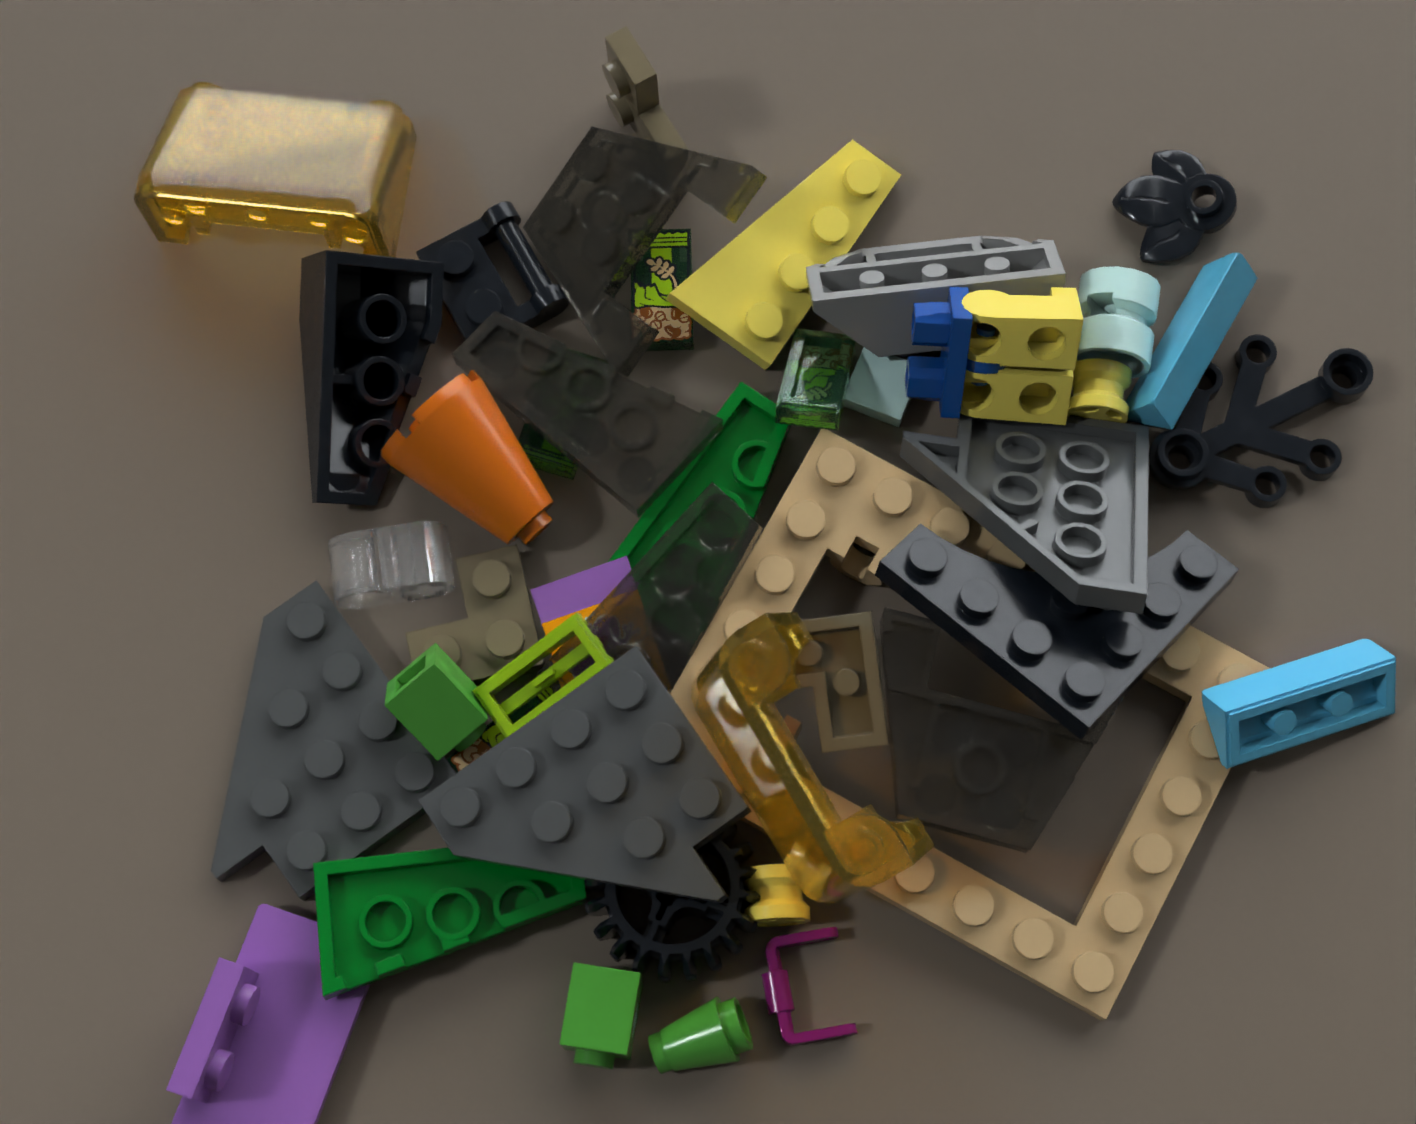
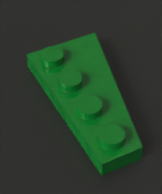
[608,382,792,651]
[313,847,586,1000]

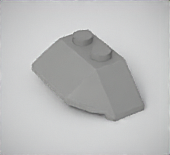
[806,236,1066,357]

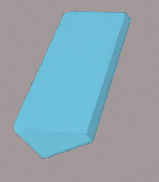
[1126,253,1258,430]
[1202,639,1396,769]

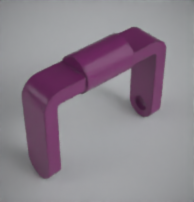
[761,927,858,1046]

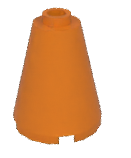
[381,370,554,546]

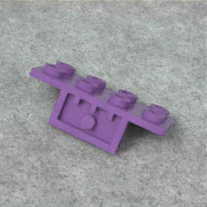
[166,904,370,1124]

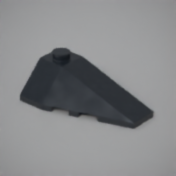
[299,250,444,506]

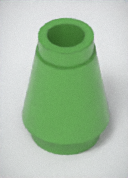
[648,996,753,1074]

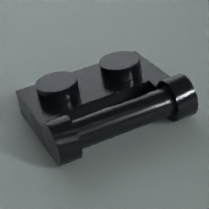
[416,201,570,359]

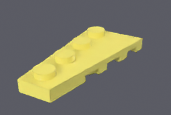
[665,139,901,371]

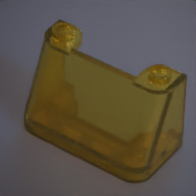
[134,82,417,257]
[691,612,935,904]

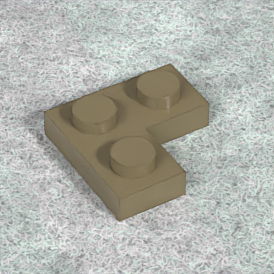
[602,26,691,189]
[405,544,546,686]
[738,611,890,753]

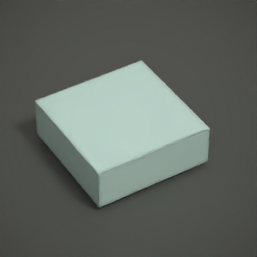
[842,347,911,427]

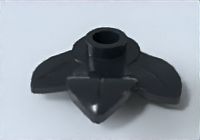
[1112,150,1237,264]

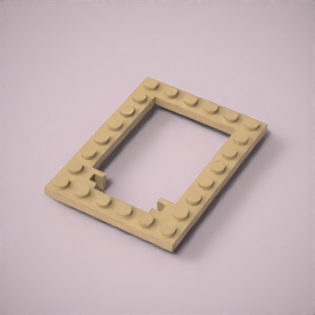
[670,427,1270,1021]

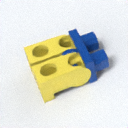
[905,287,1083,425]

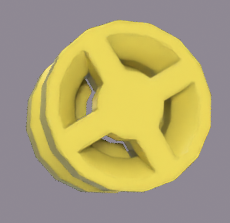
[1068,358,1132,423]
[743,864,810,927]

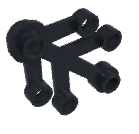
[1149,334,1374,508]

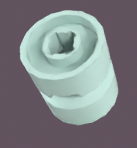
[1077,266,1161,379]

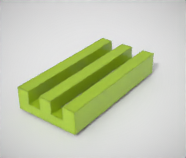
[472,612,614,738]

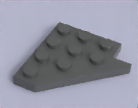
[900,413,1149,614]
[211,580,456,901]
[418,646,752,903]

